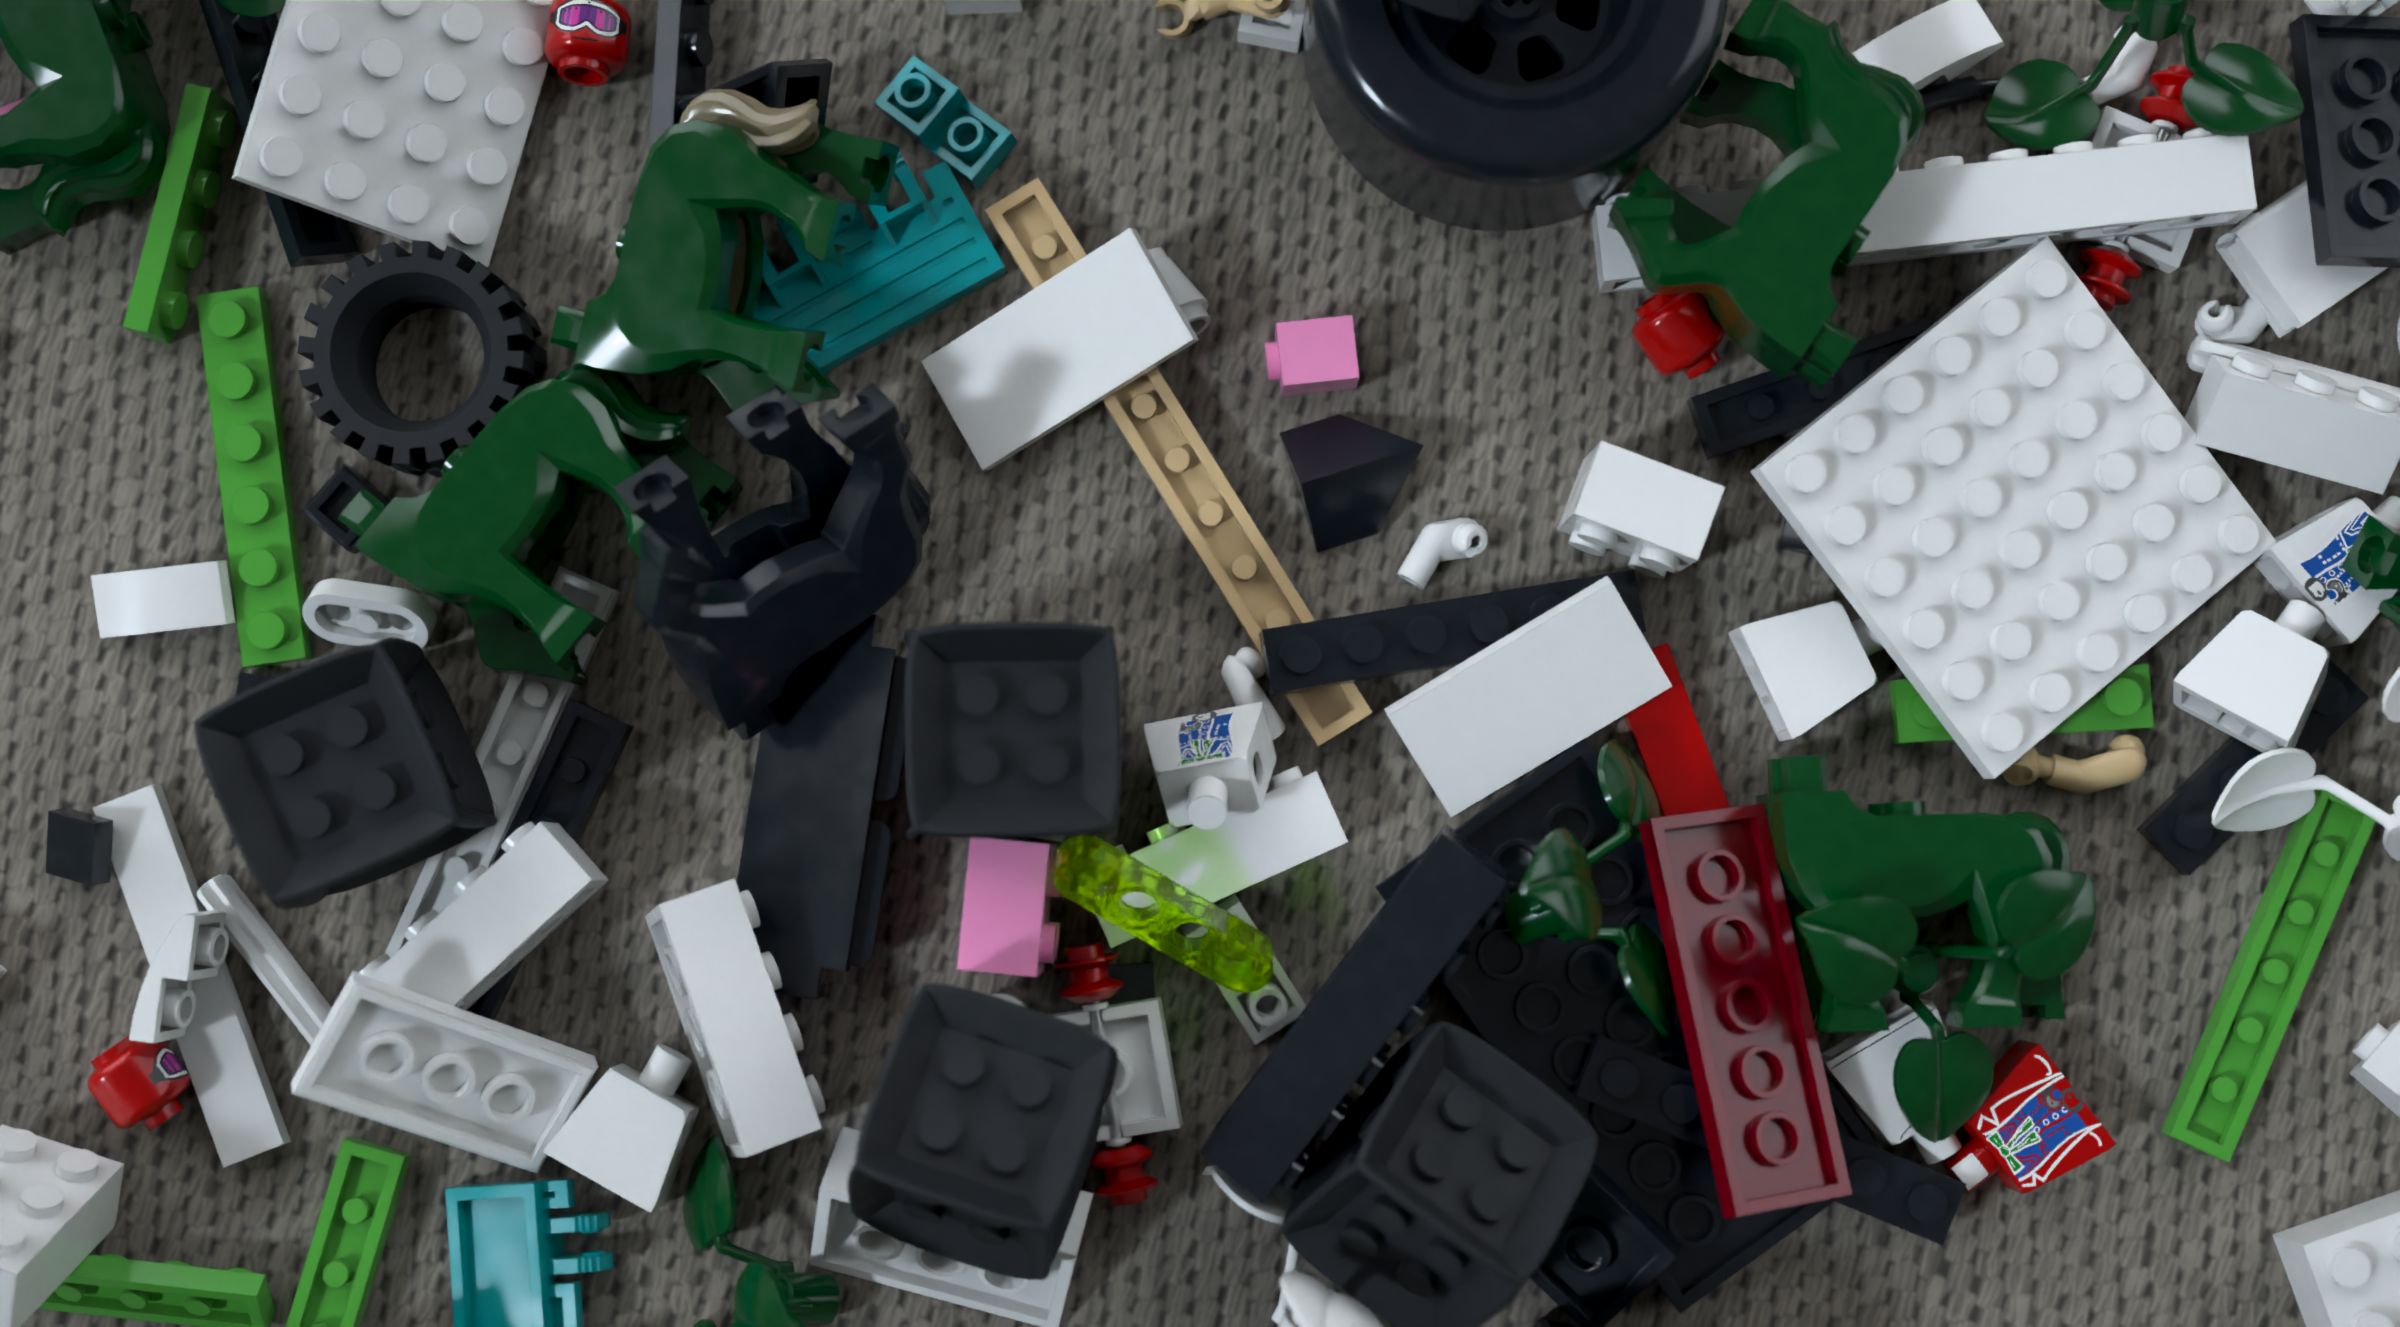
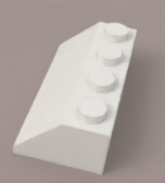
[645,878,825,1158]
[809,1126,1093,1327]

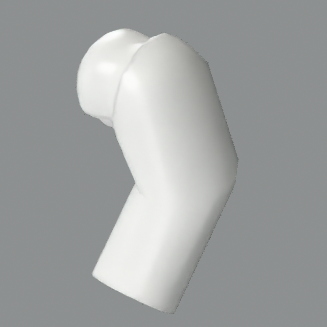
[2079,26,2158,105]
[2195,296,2269,344]
[1397,517,1488,589]
[1221,647,1286,740]

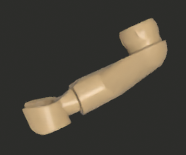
[1154,0,1290,40]
[2002,735,2147,795]

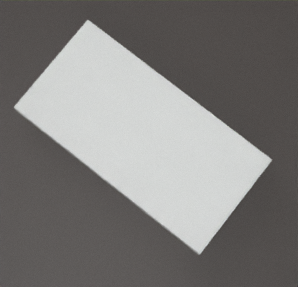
[921,228,1199,470]
[1384,576,1672,817]
[291,971,598,1173]

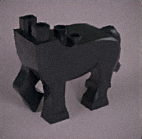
[613,383,931,741]

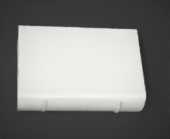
[2215,180,2389,338]

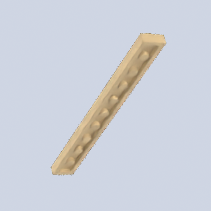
[985,177,1373,747]

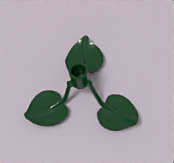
[1983,0,2304,151]
[1503,738,1676,1038]
[1796,868,2096,1143]
[683,1134,839,1327]

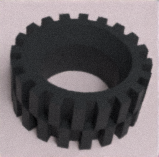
[298,240,547,478]

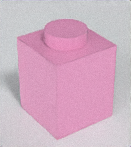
[1264,315,1360,396]

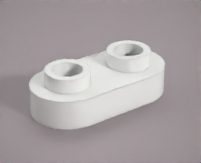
[302,578,437,649]

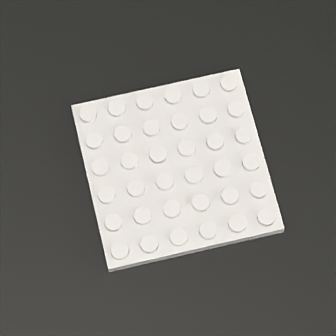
[1750,236,2276,779]

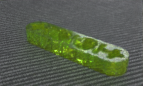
[1054,835,1273,993]

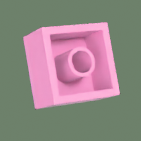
[957,838,1067,977]

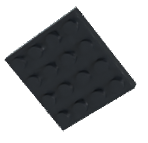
[2289,14,2400,268]

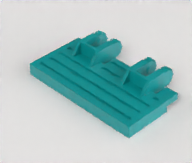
[752,151,1008,374]
[445,1178,614,1327]

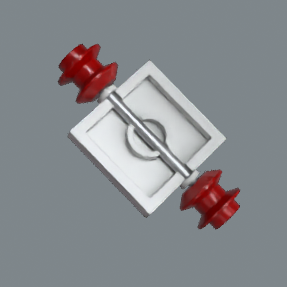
[2077,65,2199,311]
[1051,942,1183,1206]

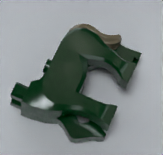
[551,89,900,412]

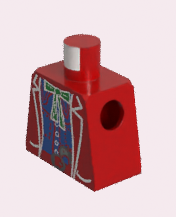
[1942,1040,2117,1194]

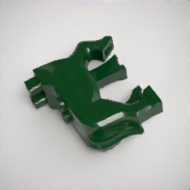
[0,0,171,255]
[1607,0,1926,388]
[338,363,744,686]
[1756,755,2071,1033]

